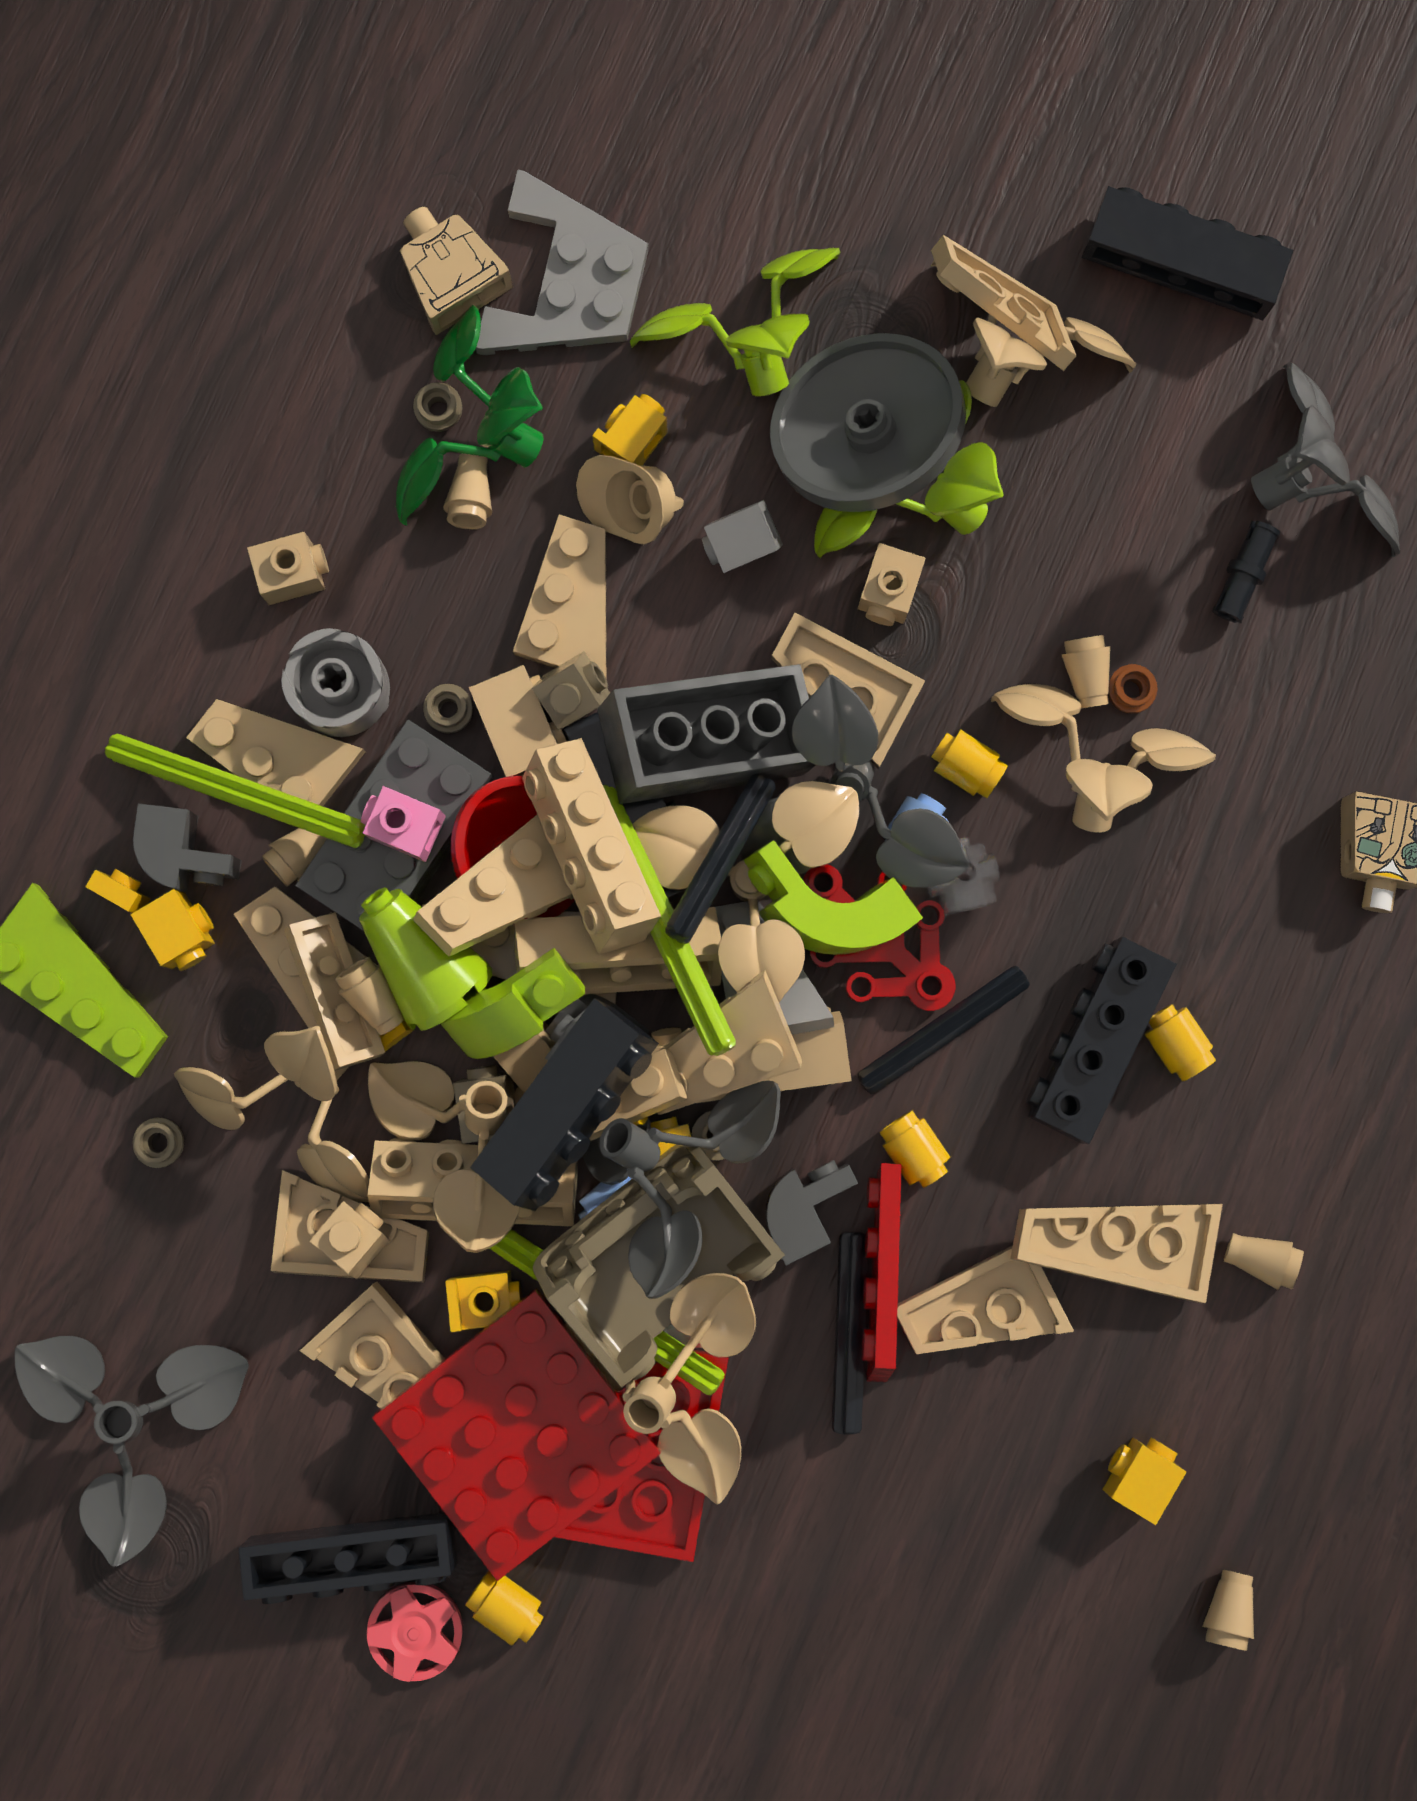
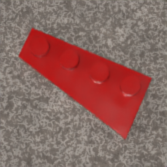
[862,1163,901,1382]

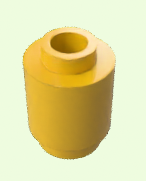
[931,729,1008,799]
[1144,1004,1216,1082]
[879,1110,951,1188]
[465,1570,544,1646]

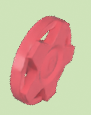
[367,1582,463,1682]

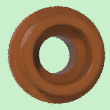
[1108,664,1158,714]

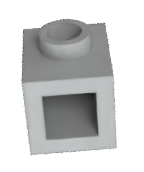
[702,500,783,573]

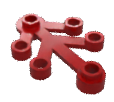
[803,864,956,1011]

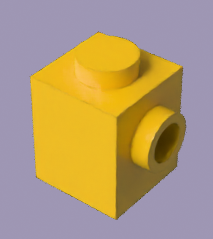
[131,889,215,971]
[1102,1437,1186,1525]

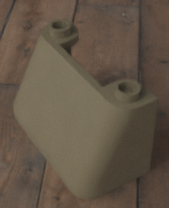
[533,1144,785,1388]

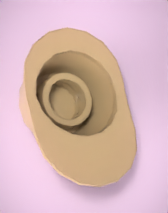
[576,455,684,545]

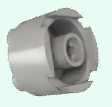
[281,628,390,737]

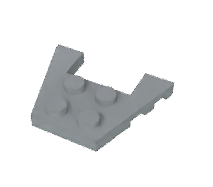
[476,170,648,355]

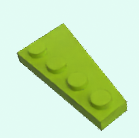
[0,883,168,1078]

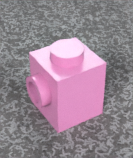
[361,786,446,862]

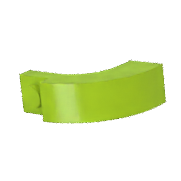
[743,840,923,955]
[441,947,585,1059]

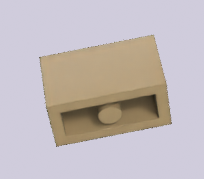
[469,665,567,777]

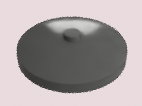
[770,333,966,512]

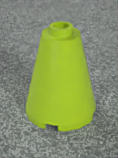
[359,887,492,1031]

